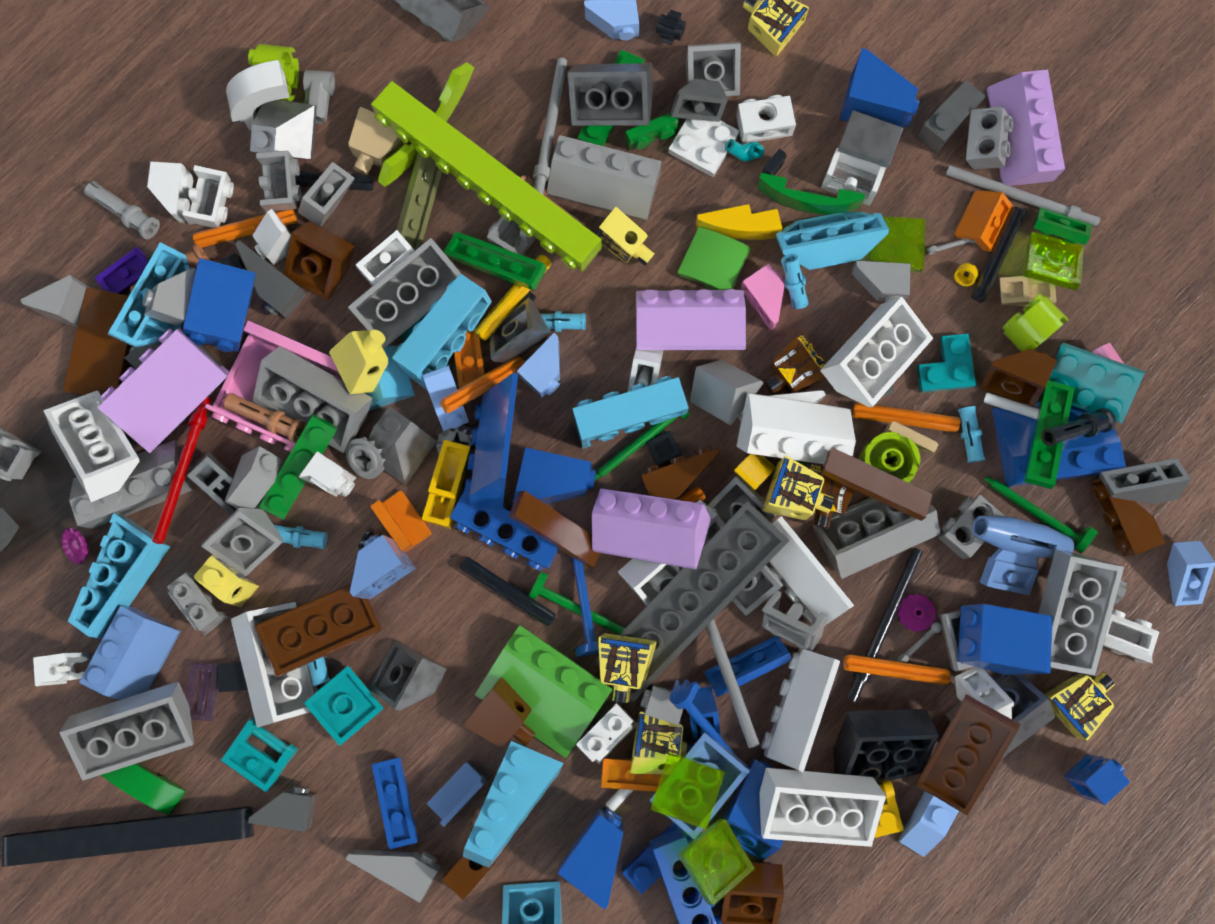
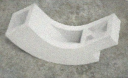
[226,60,289,131]

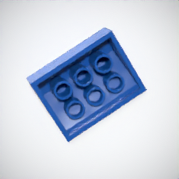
[465,373,518,509]
[992,402,1126,488]

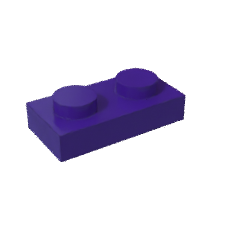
[95,247,150,295]

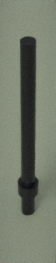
[846,548,923,703]

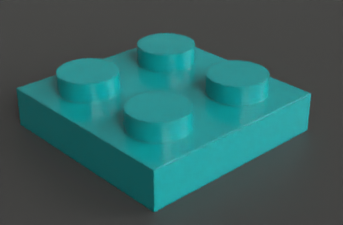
[304,666,384,746]

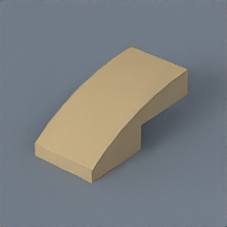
[999,276,1056,306]

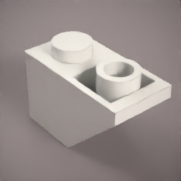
[147,162,193,223]

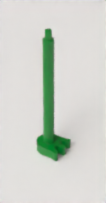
[595,411,690,481]
[984,476,1098,554]
[529,571,626,635]

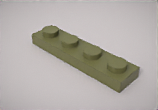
[396,153,442,251]

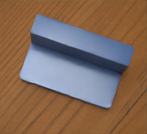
[427,761,487,827]

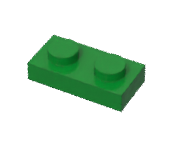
[626,113,678,151]
[1034,207,1092,245]

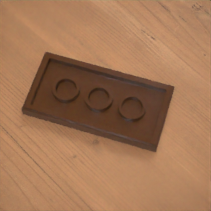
[63,287,131,396]
[254,584,382,678]
[916,694,1021,816]

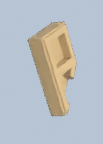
[883,421,939,453]

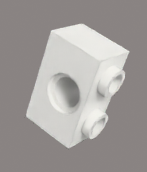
[736,95,796,144]

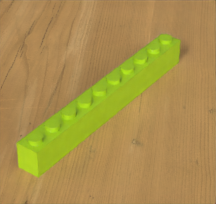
[371,81,602,272]

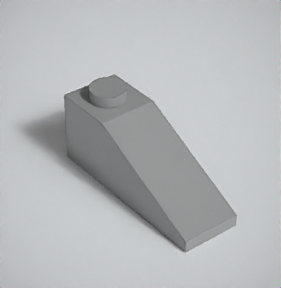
[346,849,441,903]

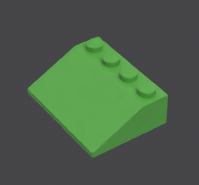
[475,625,613,758]

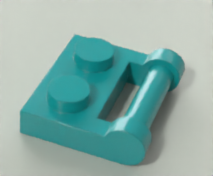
[221,717,298,792]

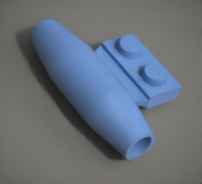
[972,516,1074,595]

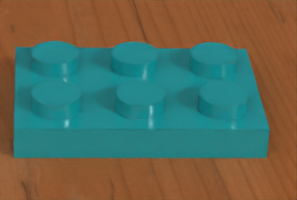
[1042,343,1146,424]

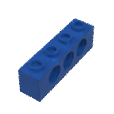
[450,490,559,571]
[649,829,722,924]

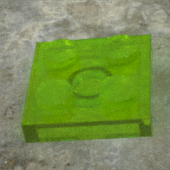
[869,216,925,273]
[1024,232,1084,291]
[651,752,725,830]
[677,819,755,906]

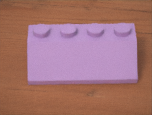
[986,70,1065,186]
[636,289,746,350]
[592,489,711,570]

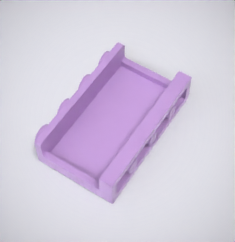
[98,327,230,453]

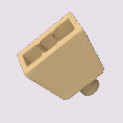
[348,107,405,175]

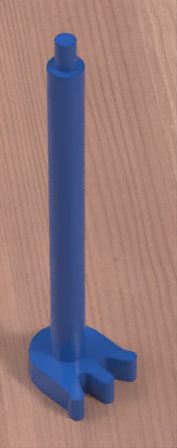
[572,557,599,657]
[669,679,736,755]

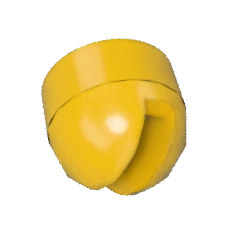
[954,262,978,286]

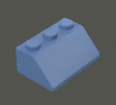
[350,535,416,599]
[79,606,181,700]
[649,732,750,840]

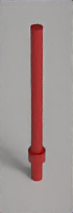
[152,397,211,544]

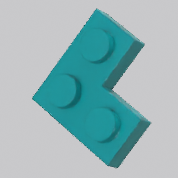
[916,334,976,393]

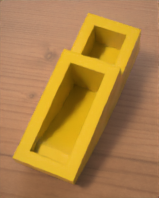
[696,204,782,240]
[422,440,471,530]
[734,454,776,491]

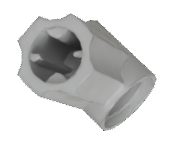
[303,70,335,124]

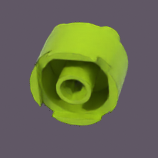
[248,44,299,101]
[1002,294,1069,352]
[859,432,920,482]

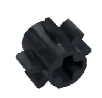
[656,9,686,45]

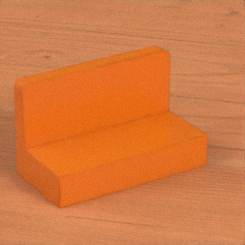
[954,191,1013,252]
[370,491,432,552]

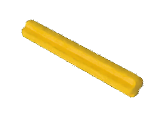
[475,255,552,340]

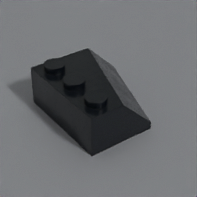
[833,709,939,780]

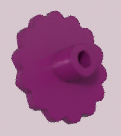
[61,528,88,564]
[897,594,936,632]

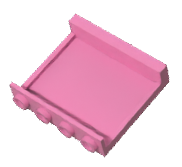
[205,321,344,452]

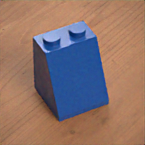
[839,48,920,128]
[183,258,256,352]
[513,448,596,504]
[958,604,1053,675]
[713,760,784,861]
[558,807,623,910]

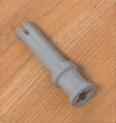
[84,181,160,239]

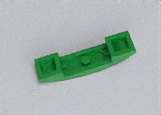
[757,173,865,215]
[101,763,187,816]

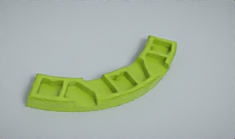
[378,62,475,187]

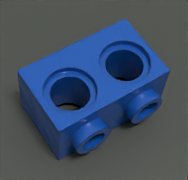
[1063,754,1130,805]

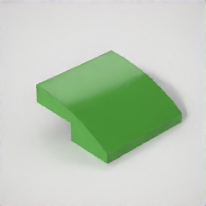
[678,227,751,290]

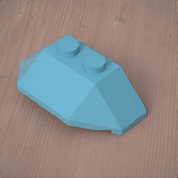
[776,211,889,270]
[108,242,190,347]

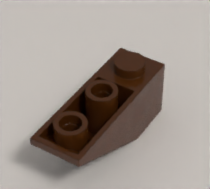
[641,446,720,500]
[1091,478,1166,557]

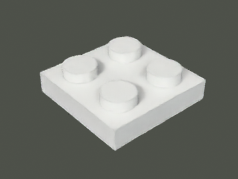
[668,119,739,177]

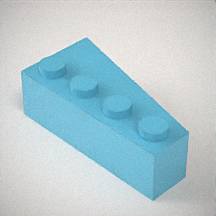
[392,273,492,391]
[572,376,689,449]
[68,513,170,639]
[463,741,563,868]

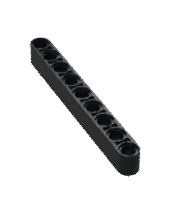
[0,806,254,867]

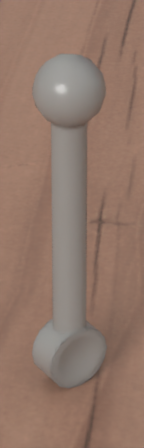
[926,239,976,255]
[897,622,942,663]

